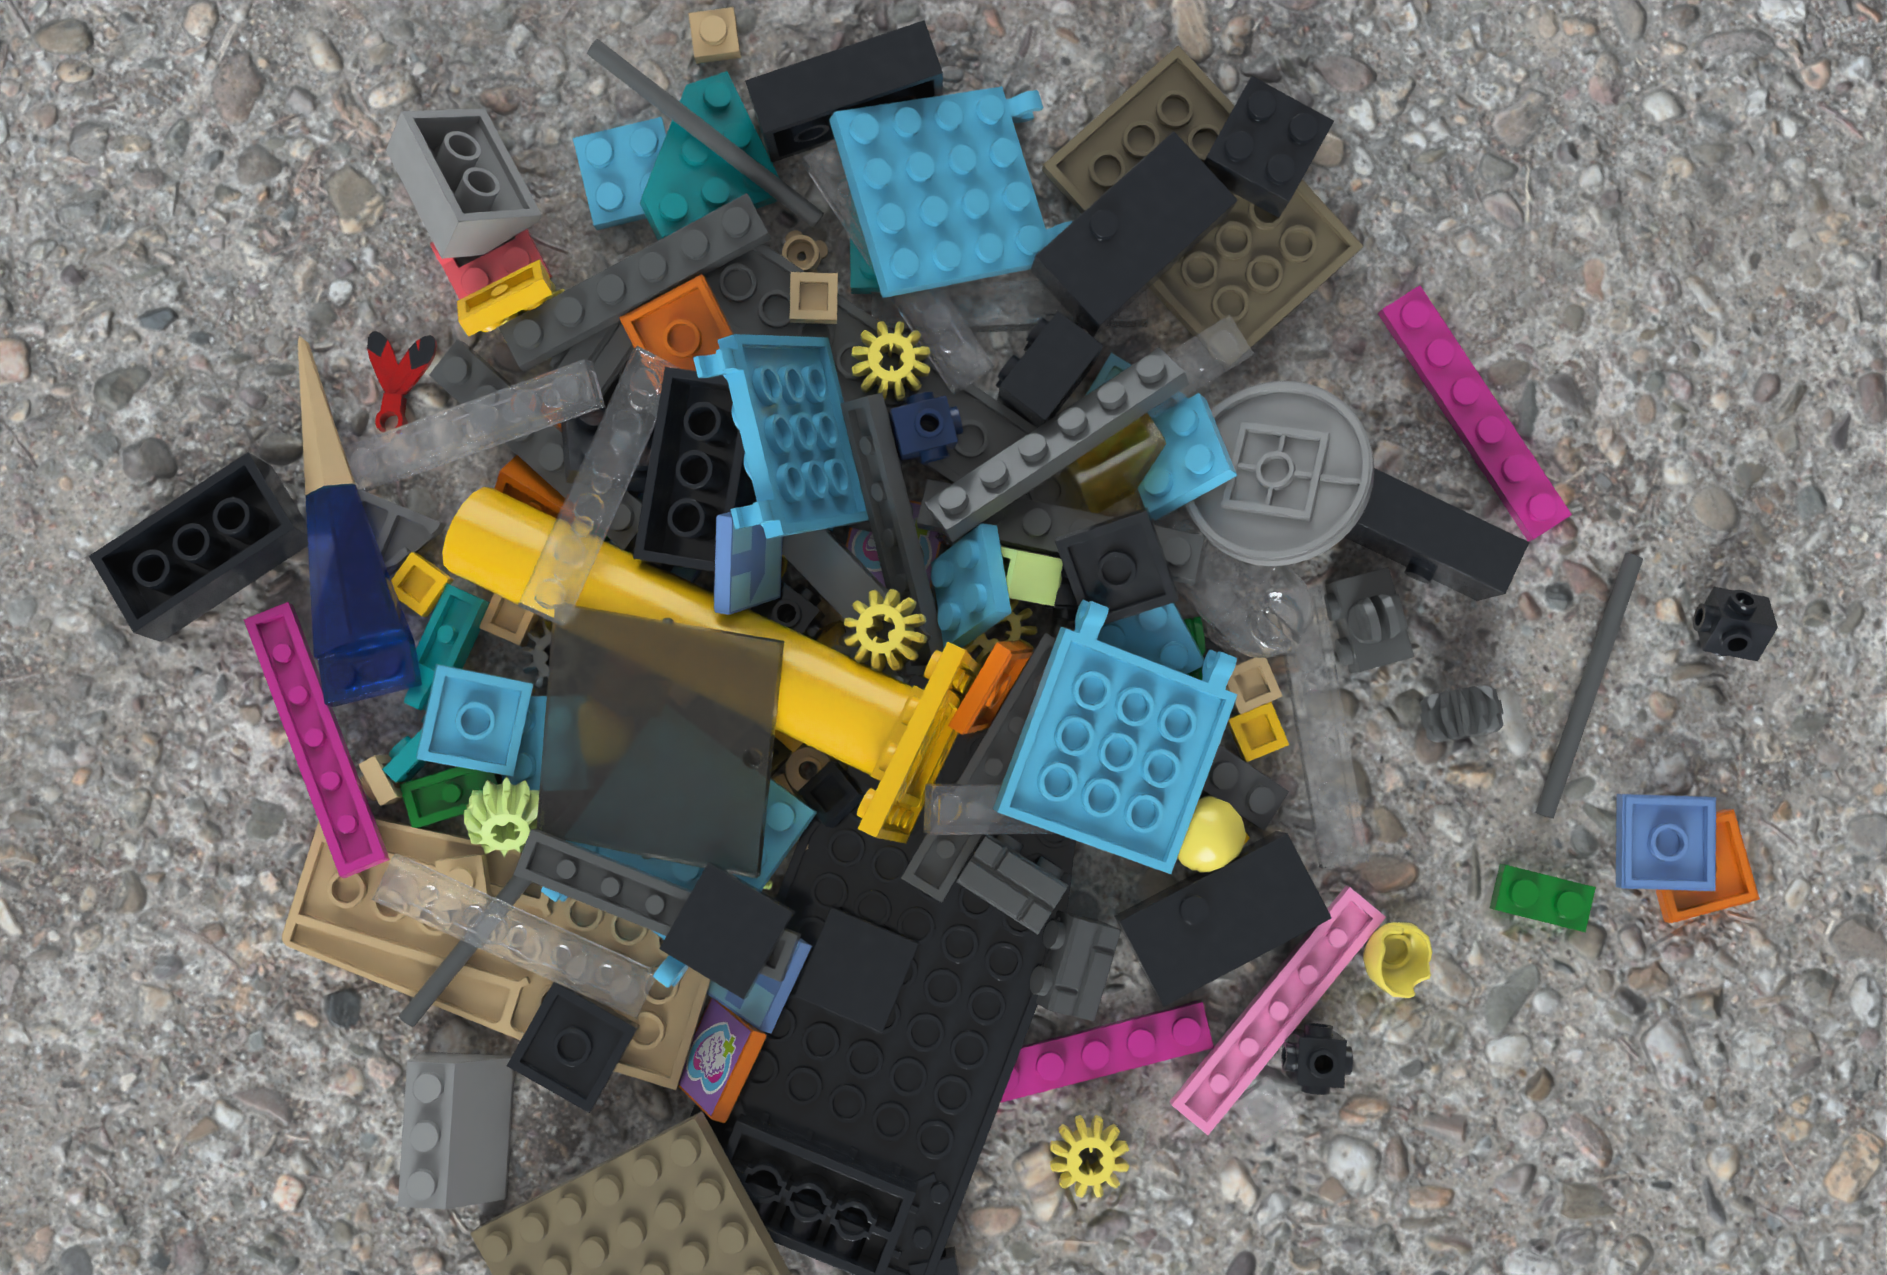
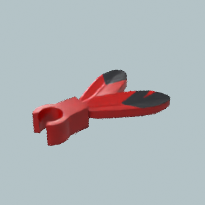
[367,331,437,435]

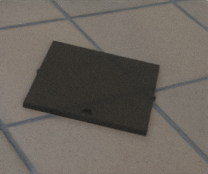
[536,603,784,879]

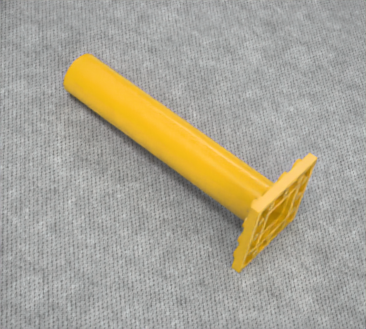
[442,487,981,843]

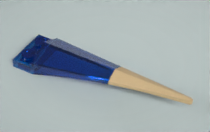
[298,336,422,707]

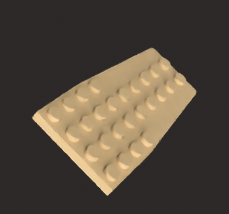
[282,817,711,1090]

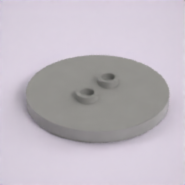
[1186,381,1374,566]

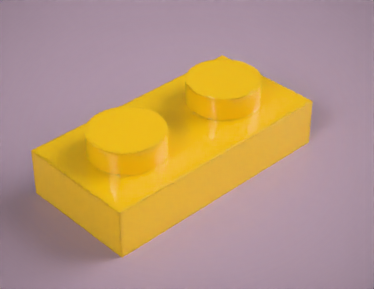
[457,259,553,337]

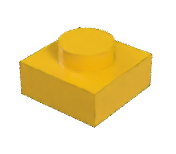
[384,552,454,617]
[1227,702,1289,762]

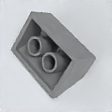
[386,109,542,259]
[398,1051,515,1209]

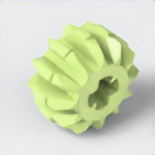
[464,776,547,858]

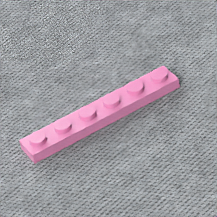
[1169,886,1386,1135]

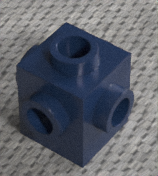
[889,392,963,464]

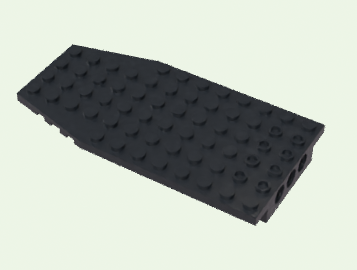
[689,674,1076,1275]

